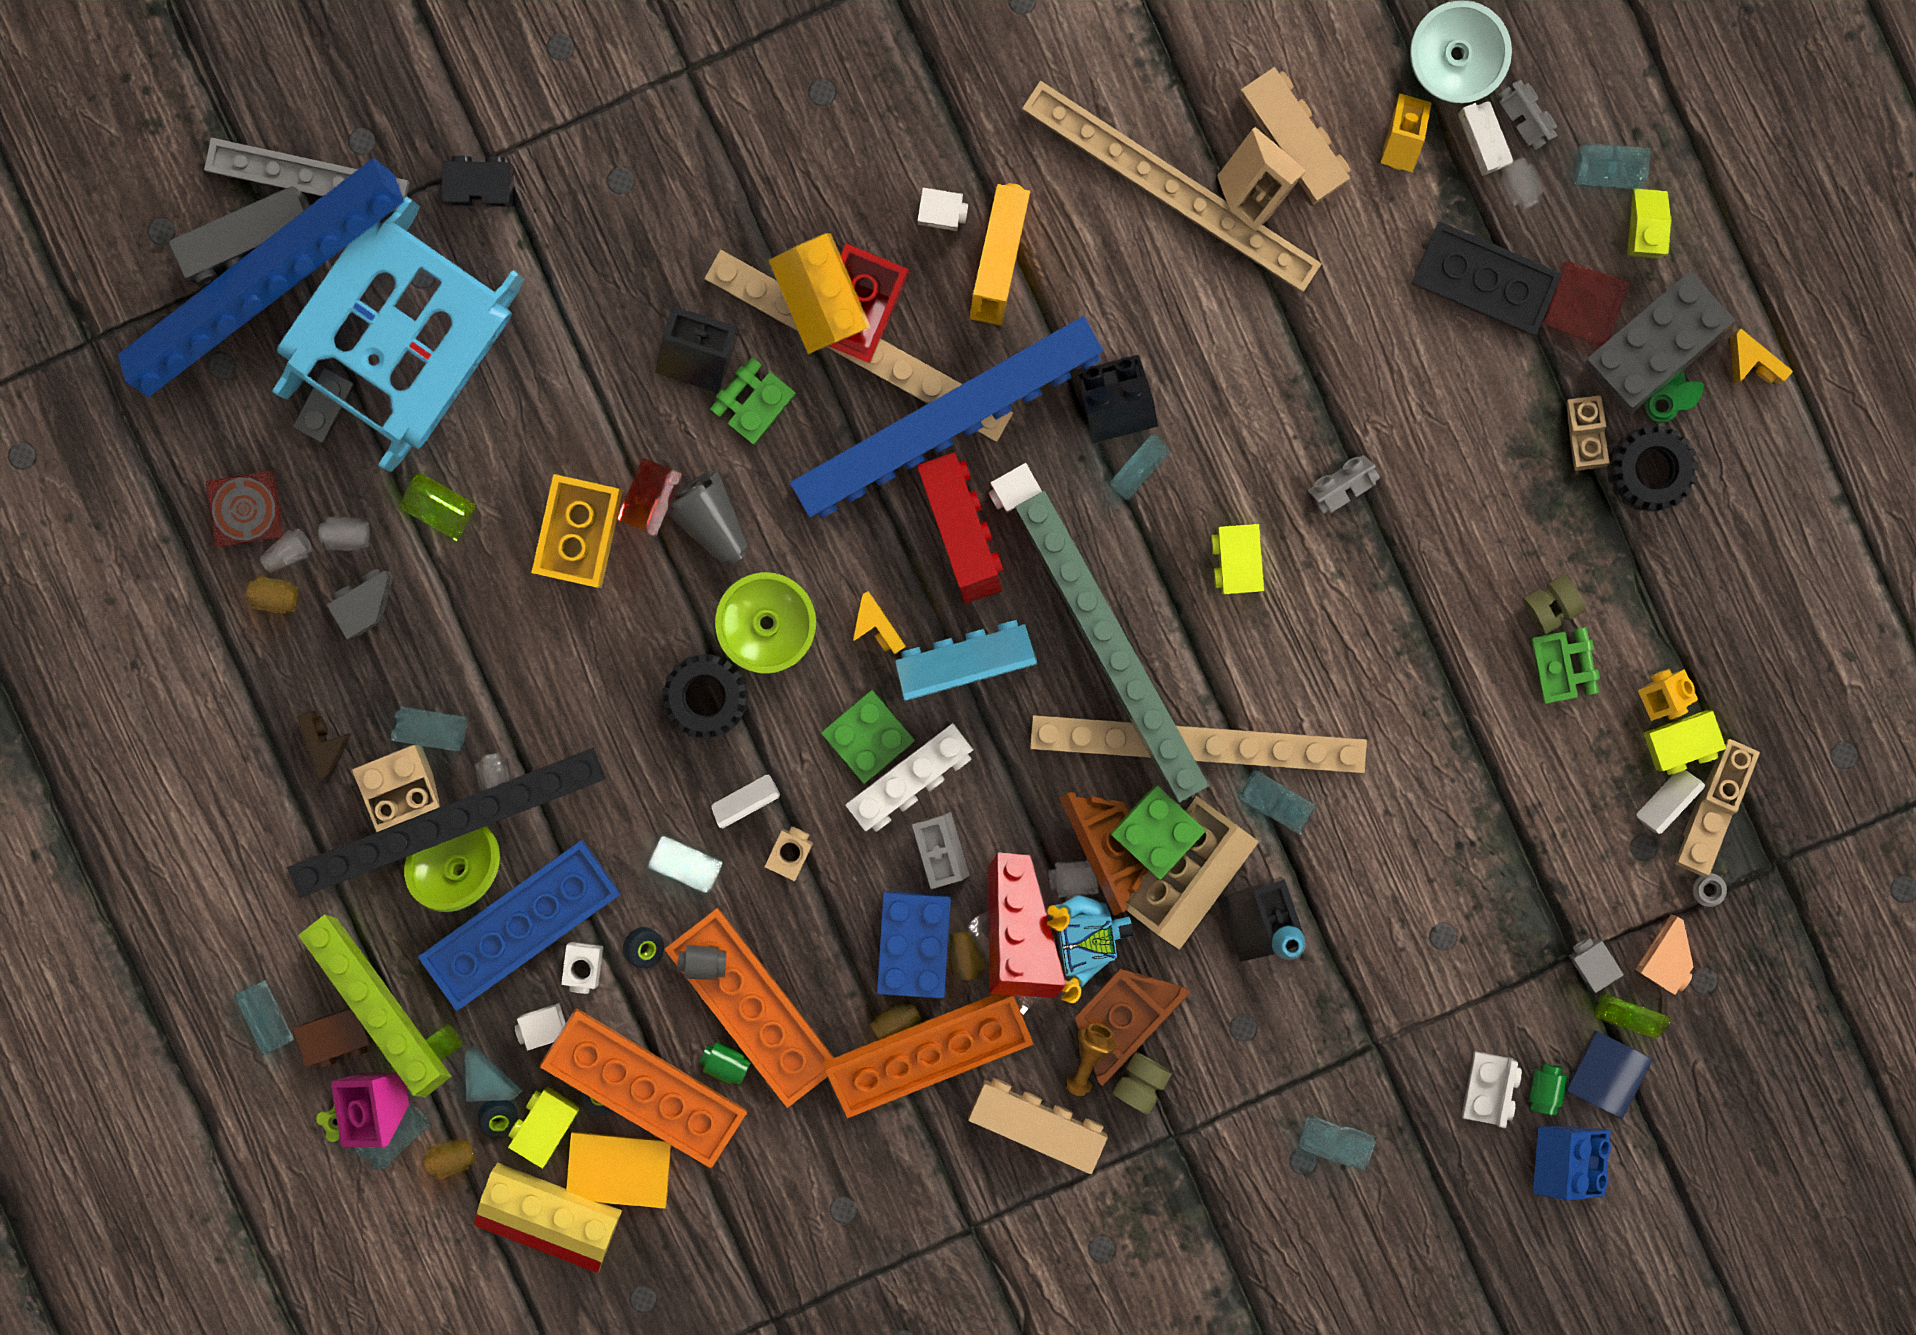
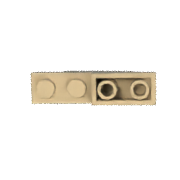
[1675,739,1760,877]

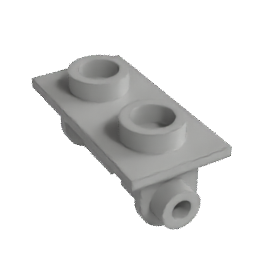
[1498,80,1558,150]
[1307,455,1380,514]

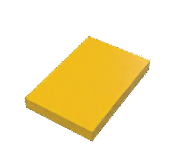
[566,1131,672,1208]

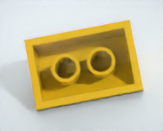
[768,233,870,354]

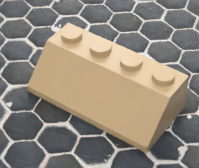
[1126,796,1259,950]

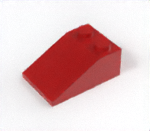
[829,243,911,363]

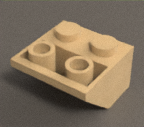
[1217,127,1306,231]
[352,744,440,832]

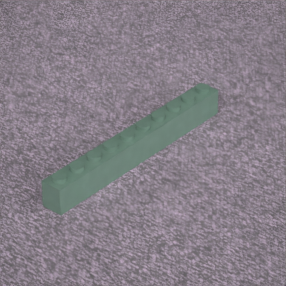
[1014,490,1209,804]

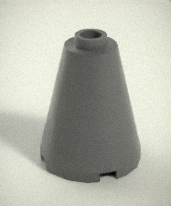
[661,469,748,565]

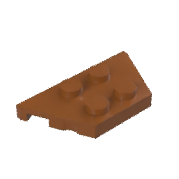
[1059,792,1149,916]
[1074,968,1190,1086]

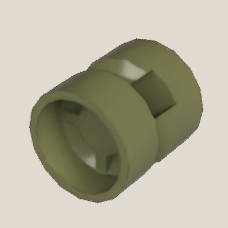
[1522,574,1586,635]
[1112,1052,1173,1114]

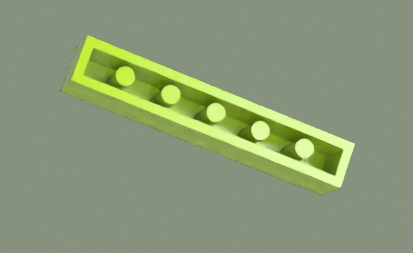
[298,914,452,1097]

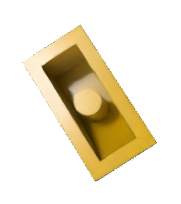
[1381,93,1432,173]

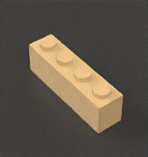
[1239,67,1351,205]
[968,1078,1108,1175]

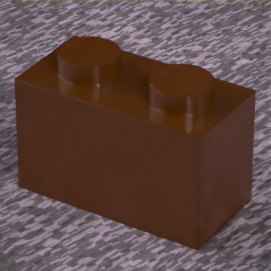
[293,1008,374,1069]

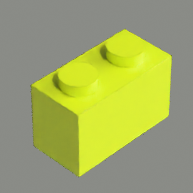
[1211,524,1264,595]
[1643,710,1726,775]
[508,1086,581,1169]

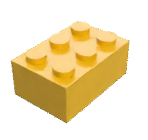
[531,474,623,588]

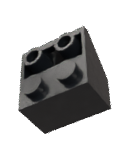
[655,306,740,393]
[1074,354,1159,443]
[1218,877,1307,962]

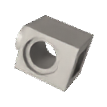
[1568,937,1624,993]

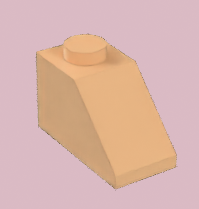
[1635,914,1693,995]

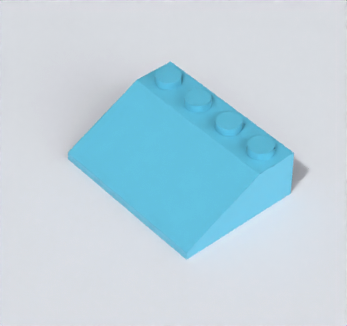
[895,620,1037,700]

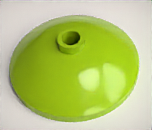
[715,572,816,673]
[404,826,500,912]

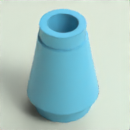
[1272,926,1306,960]

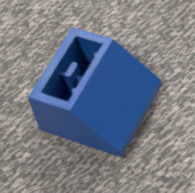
[1533,1125,1611,1200]

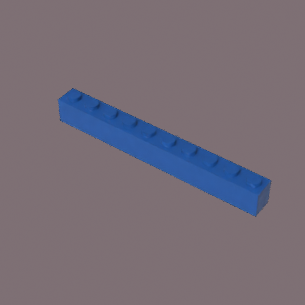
[118,158,404,397]
[790,315,1104,519]

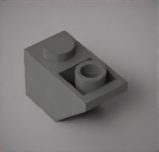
[327,569,393,640]

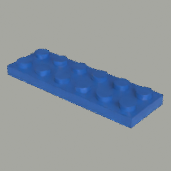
[418,840,621,1011]

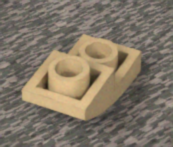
[1567,395,1610,471]

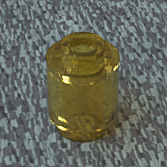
[246,575,299,614]
[948,930,985,980]
[870,1000,922,1040]
[423,1138,476,1180]

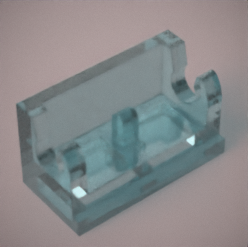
[1575,144,1651,189]
[391,707,468,751]
[233,980,294,1056]
[354,1100,432,1170]

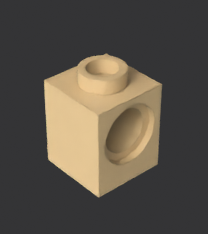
[765,826,813,881]

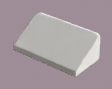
[1636,770,1705,834]
[712,774,781,829]

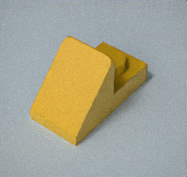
[1729,329,1793,384]
[853,591,906,654]

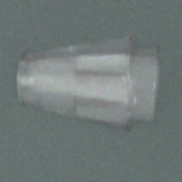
[260,529,312,573]

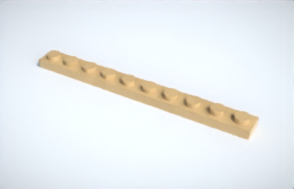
[1022,80,1322,293]
[704,250,1013,442]
[1030,715,1367,773]

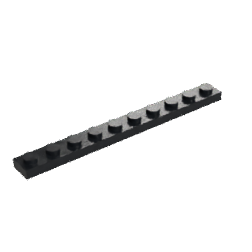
[287,747,606,898]

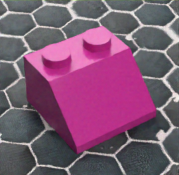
[331,1072,409,1147]

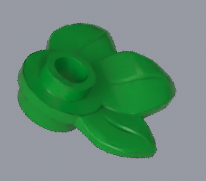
[1645,371,1704,423]

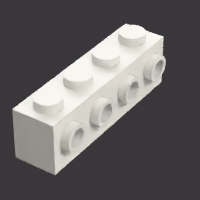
[846,723,973,832]

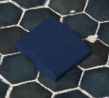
[1565,1030,1653,1118]

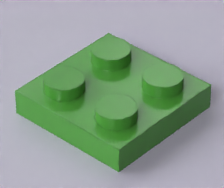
[821,690,915,784]
[1110,784,1206,880]

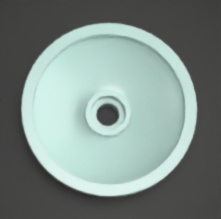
[1410,0,1512,103]

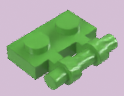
[710,357,796,445]
[1530,627,1600,704]

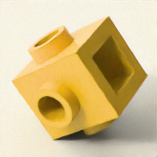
[1638,669,1698,721]

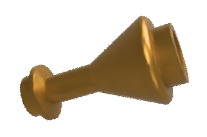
[1066,1023,1116,1096]

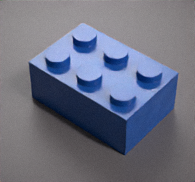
[877,890,951,998]

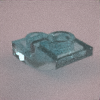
[1238,769,1317,834]
[1298,1115,1377,1170]

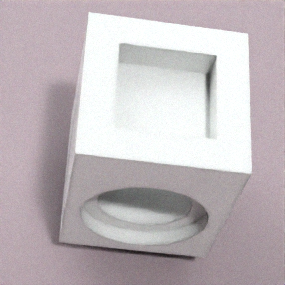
[918,188,968,231]
[988,463,1042,513]
[561,942,603,994]
[515,1003,566,1051]

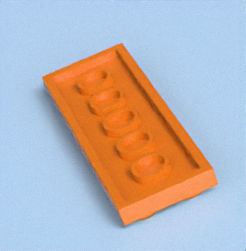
[664,908,834,1108]
[823,994,1034,1119]
[540,1008,747,1169]

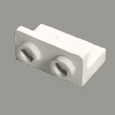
[1458,102,1513,176]
[1461,1051,1522,1128]

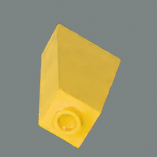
[969,183,1030,326]

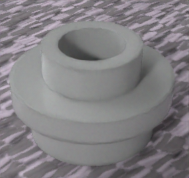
[1692,873,1727,907]

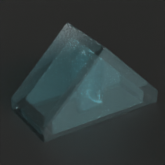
[465,1045,523,1101]

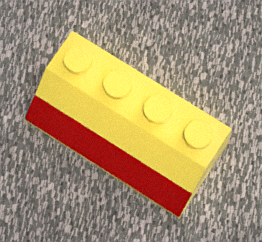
[474,1163,622,1273]

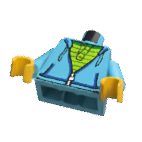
[1047,895,1133,1003]

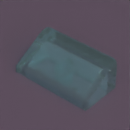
[1109,433,1170,500]
[648,835,724,894]

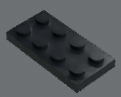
[1411,221,1563,336]

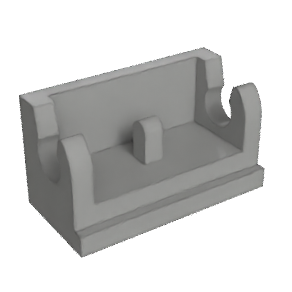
[912,812,970,889]

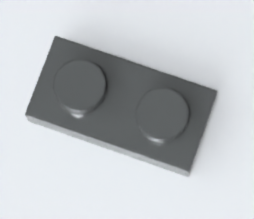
[293,368,356,443]

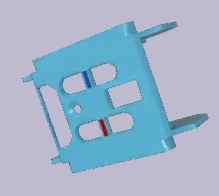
[272,197,525,472]

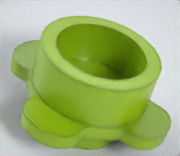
[316,1104,340,1142]

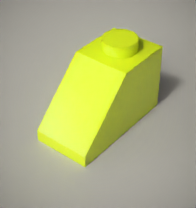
[1627,188,1671,259]

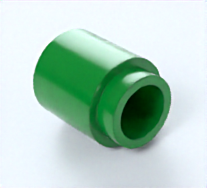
[699,1042,751,1086]
[1529,1064,1568,1115]

